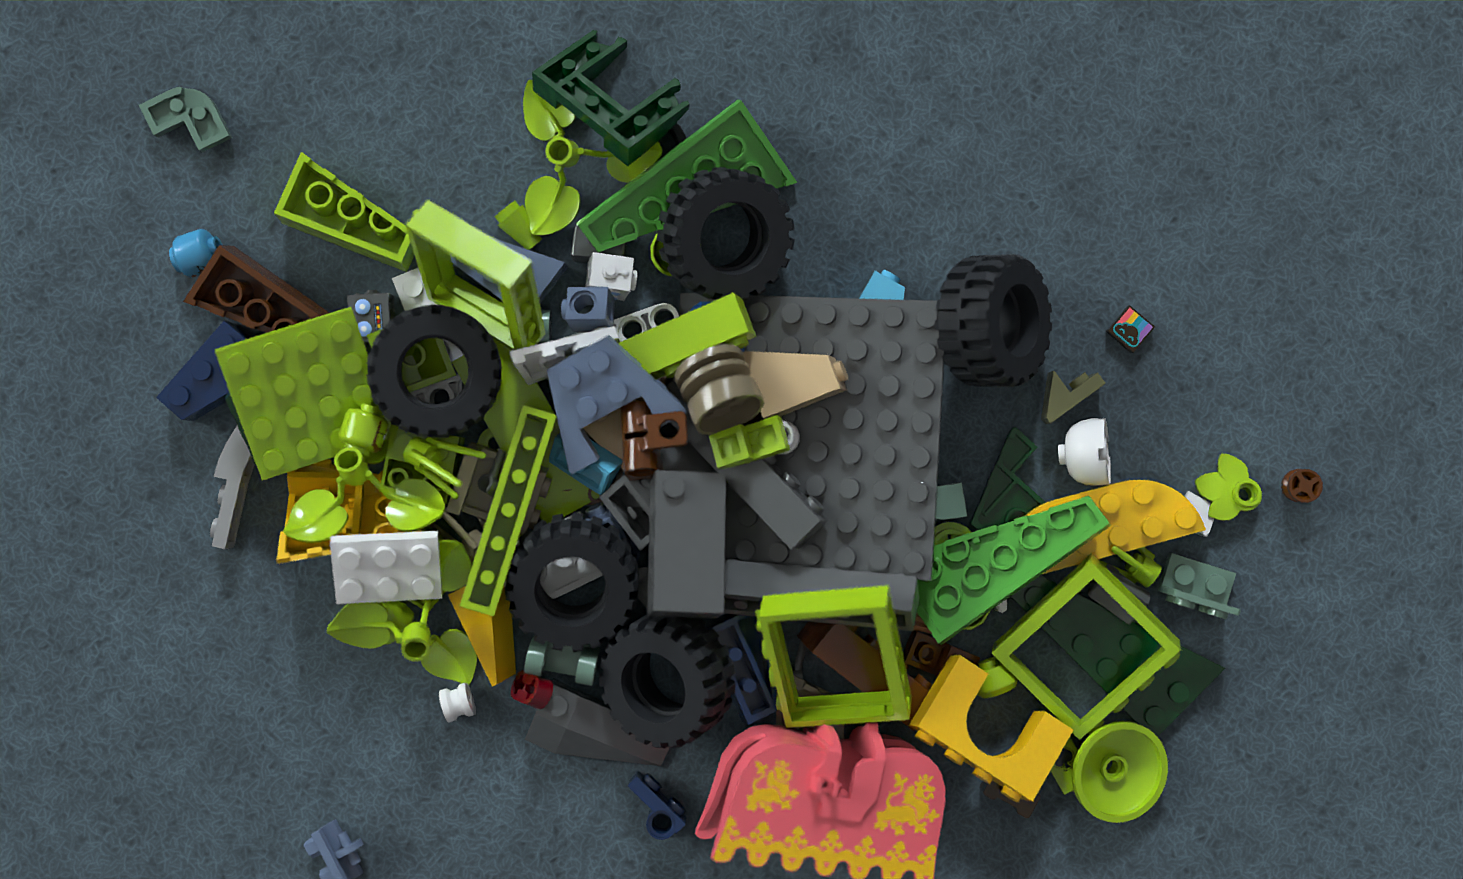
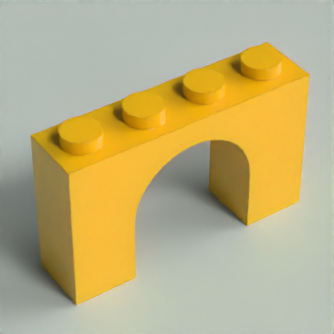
[909,655,1073,803]

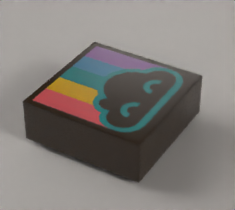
[1106,305,1155,353]

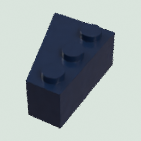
[706,614,779,725]

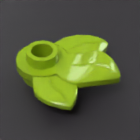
[1195,454,1262,521]

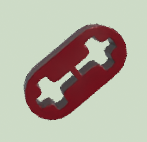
[511,670,553,709]

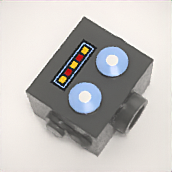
[347,290,395,346]

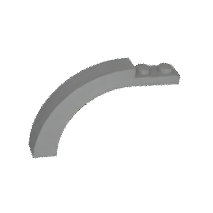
[210,426,255,549]

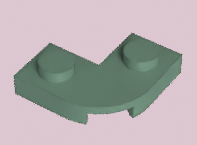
[139,87,232,153]

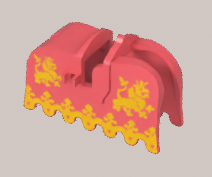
[695,722,945,879]

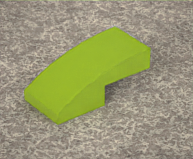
[709,415,790,469]

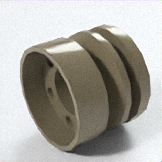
[674,344,764,435]

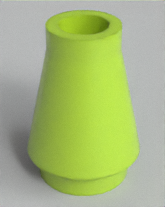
[494,200,542,250]

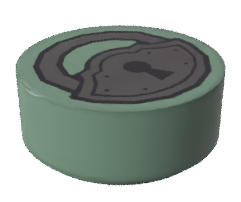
[539,309,552,343]

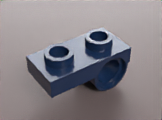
[628,771,687,840]

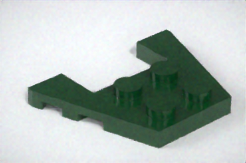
[969,427,1045,530]

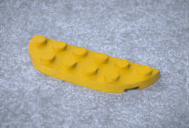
[1025,480,1206,574]

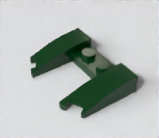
[532,30,689,166]

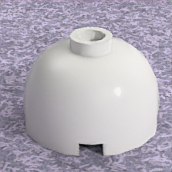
[1058,418,1111,486]

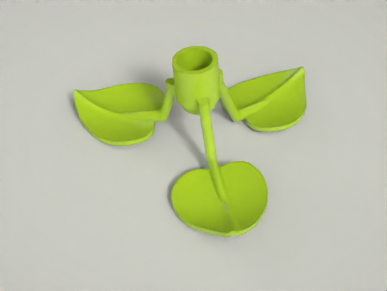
[523,80,662,236]
[283,439,445,543]
[326,540,477,685]

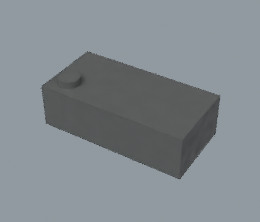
[647,470,726,619]

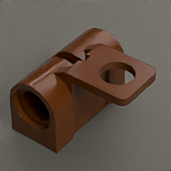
[620,401,688,481]

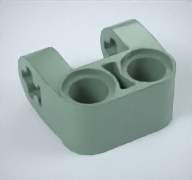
[524,635,600,686]

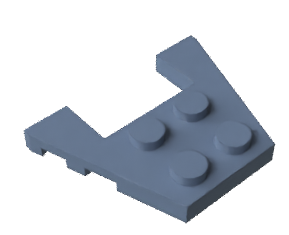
[547,335,688,475]

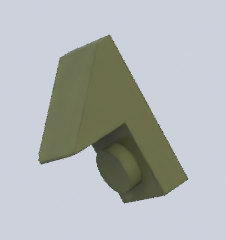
[1041,371,1106,424]

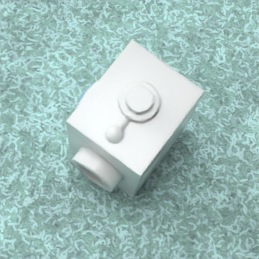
[585,252,637,301]

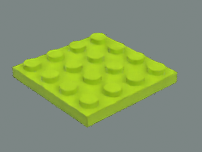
[215,307,392,481]

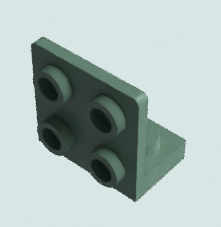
[1157,553,1241,620]

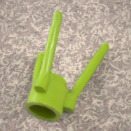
[403,436,486,499]
[1098,546,1162,587]

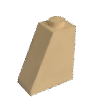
[743,351,848,419]

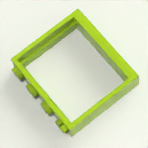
[406,200,546,351]
[992,553,1181,740]
[756,585,912,728]

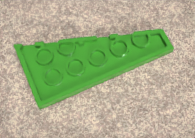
[576,100,797,252]
[917,496,1111,645]

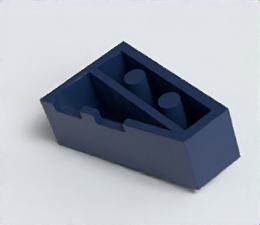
[156,321,251,421]

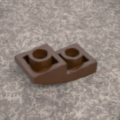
[903,630,980,677]

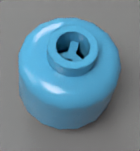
[169,229,222,278]

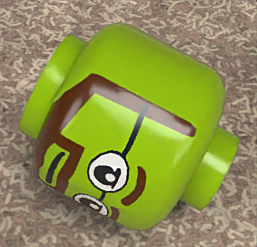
[338,404,389,457]

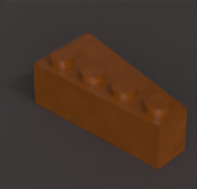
[183,245,329,333]
[797,621,933,732]

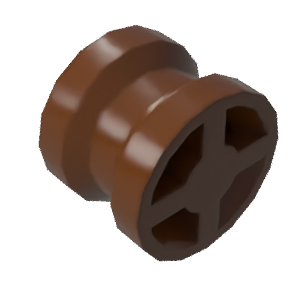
[1281,469,1323,503]

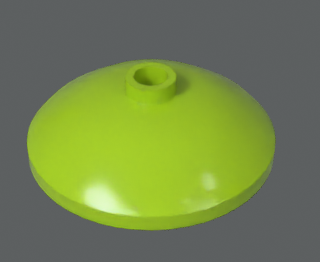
[1072,721,1168,823]

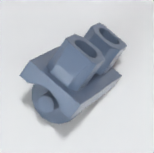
[304,819,364,879]

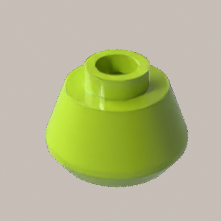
[977,656,1018,698]

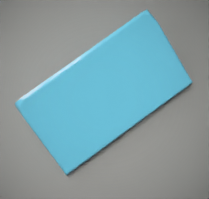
[549,433,623,496]

